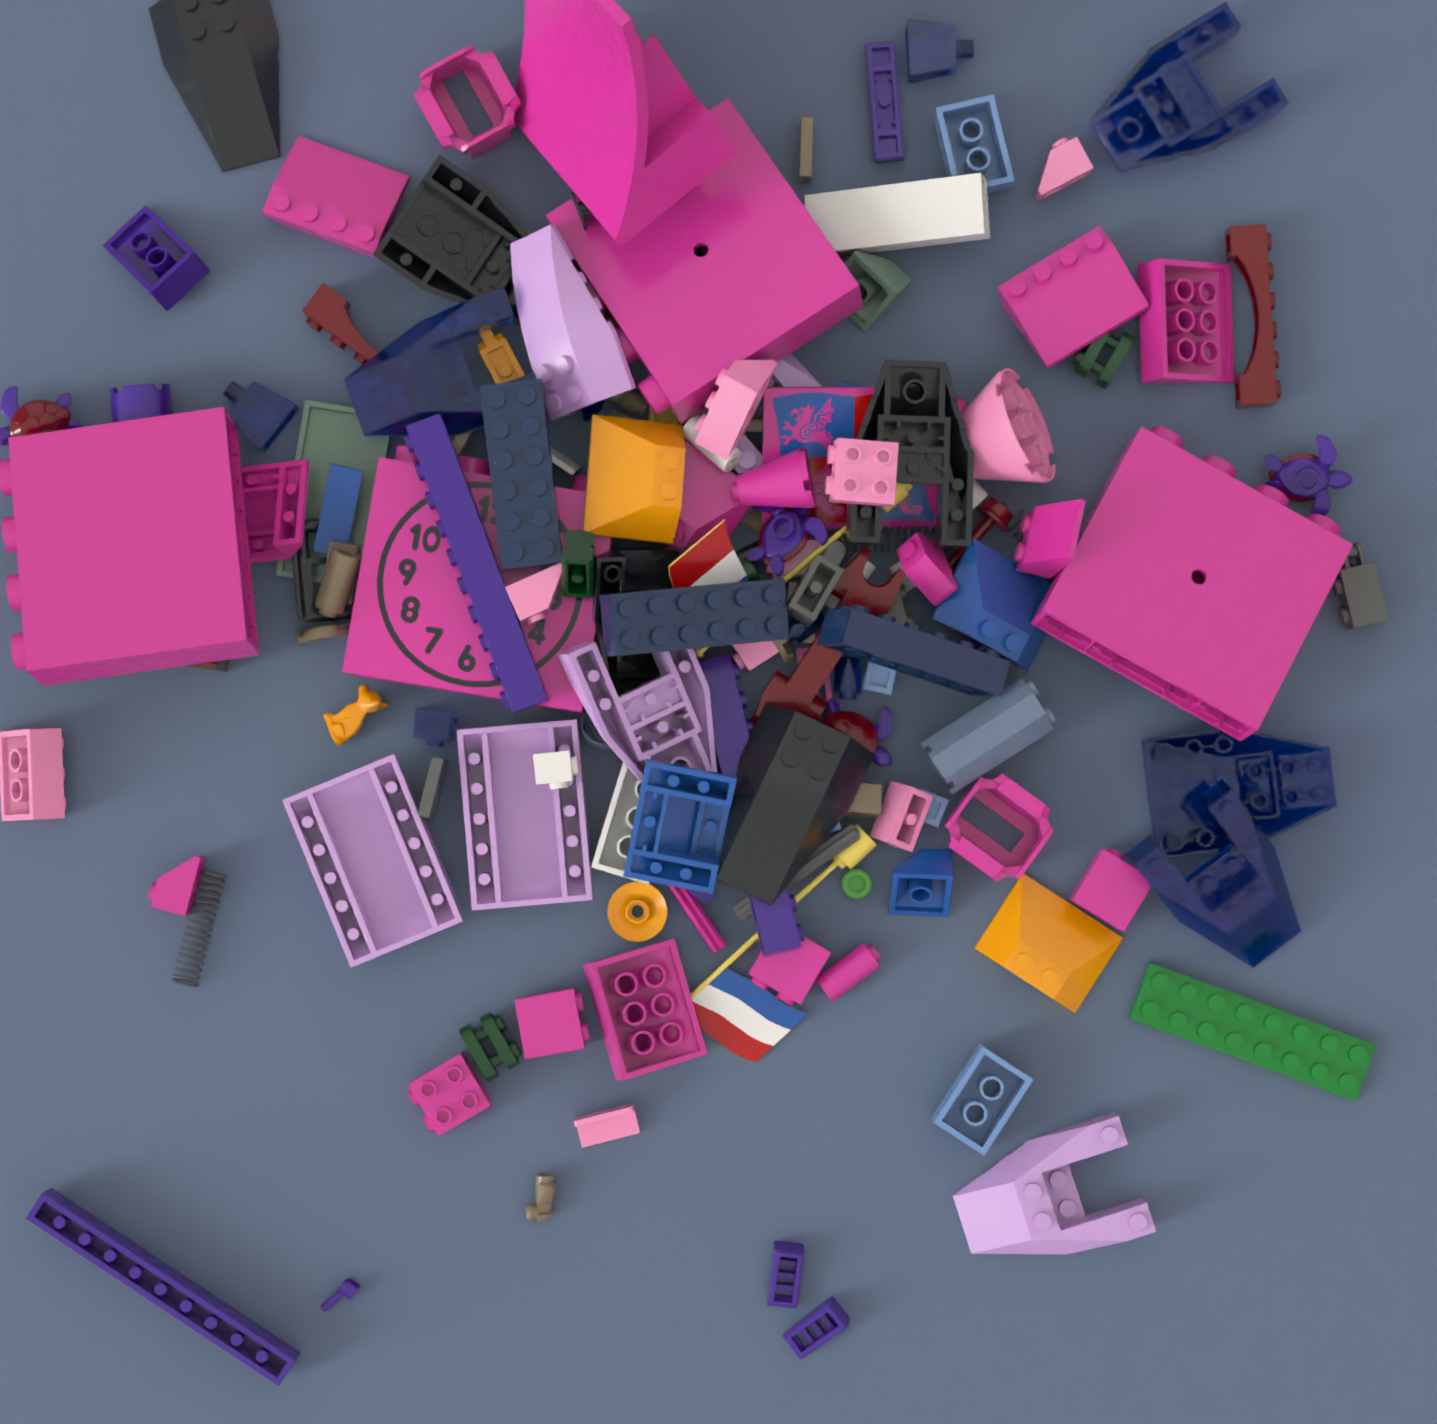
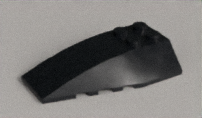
[149,0,280,172]
[373,154,529,326]
[716,703,874,905]

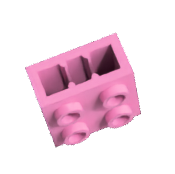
[825,438,899,507]

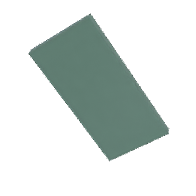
[275,400,394,589]

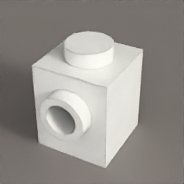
[533,750,579,789]

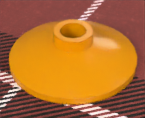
[607,882,667,942]

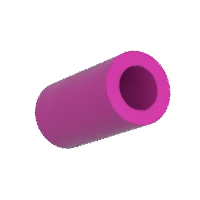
[816,942,881,1002]

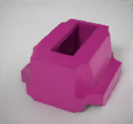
[413,45,522,159]
[944,773,1054,882]

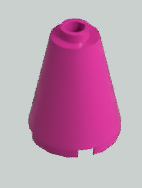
[732,448,816,508]

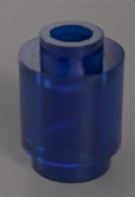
[787,611,824,644]
[833,657,864,700]

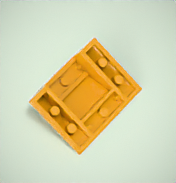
[583,414,686,544]
[974,873,1123,1013]

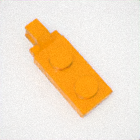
[476,322,527,384]

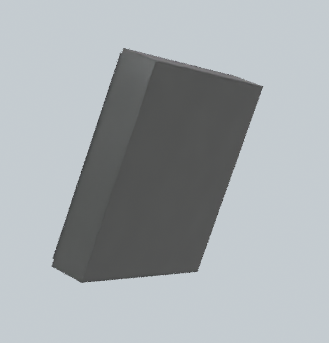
[418,757,449,818]

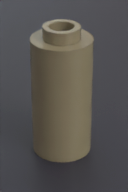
[315,547,361,618]

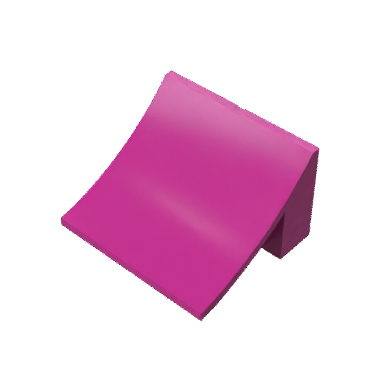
[515,0,737,247]

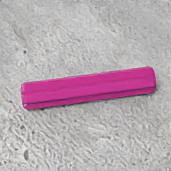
[668,885,726,953]

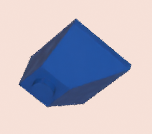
[888,848,953,917]

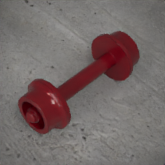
[947,497,1013,574]

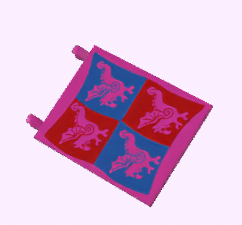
[761,387,966,529]

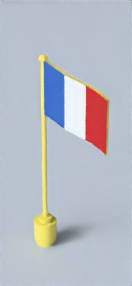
[668,484,913,657]

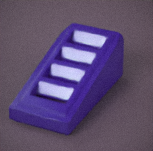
[767,1241,805,1308]
[783,1296,850,1359]

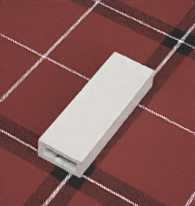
[803,173,990,257]

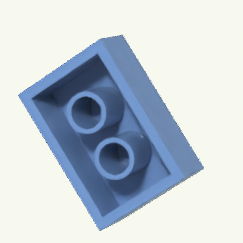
[933,94,1015,194]
[931,1043,1034,1156]

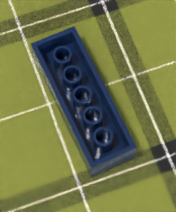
[480,378,563,571]
[599,578,790,656]
[817,604,1010,696]

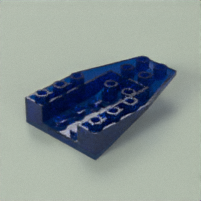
[1141,730,1337,859]

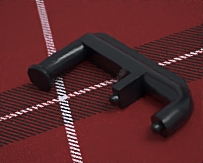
[292,519,351,622]

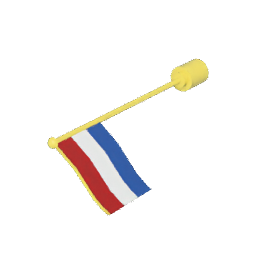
[690,824,877,1062]

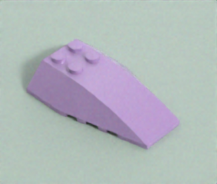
[510,224,636,423]

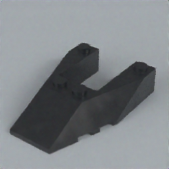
[845,360,974,549]

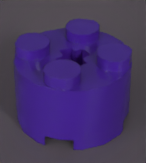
[109,384,173,423]

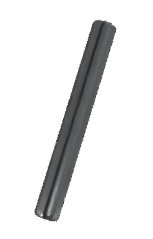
[733,824,861,919]

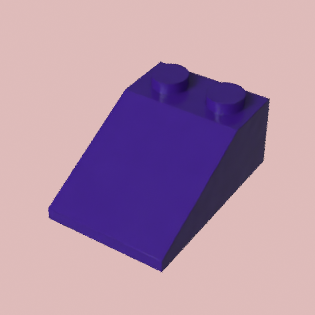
[103,205,210,311]

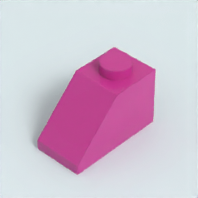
[896,532,958,606]
[148,856,206,916]

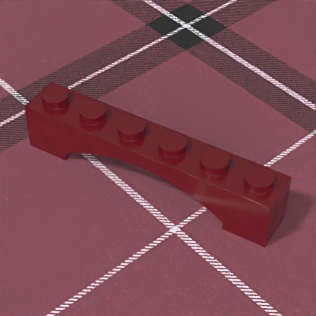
[1225,224,1281,409]
[302,283,470,421]

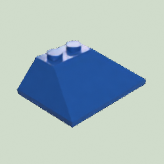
[930,538,1051,672]
[623,759,737,894]

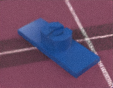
[313,463,364,554]

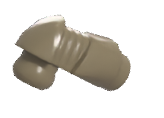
[606,390,648,417]
[525,1172,557,1222]

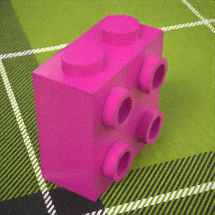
[1069,847,1155,932]
[748,936,831,1006]
[514,987,590,1059]
[407,1051,493,1136]

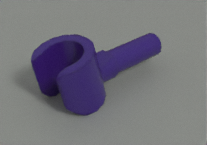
[321,1278,360,1311]

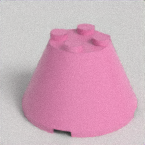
[961,368,1056,483]

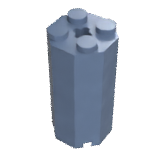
[918,678,1056,794]

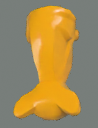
[323,684,388,746]

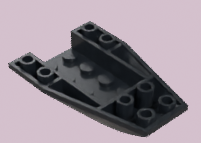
[592,546,695,696]

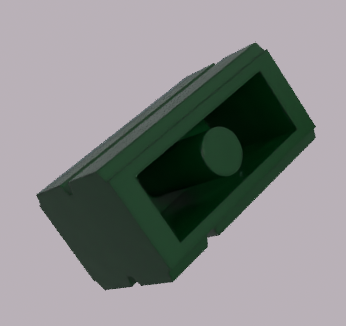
[561,530,596,598]

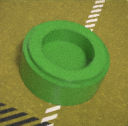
[841,869,872,899]

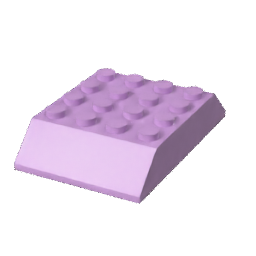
[457,719,593,911]
[282,754,463,968]

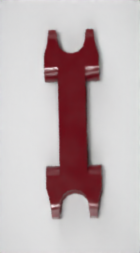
[751,546,906,724]

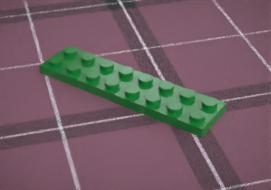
[1129,962,1376,1101]

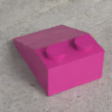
[1014,499,1086,579]

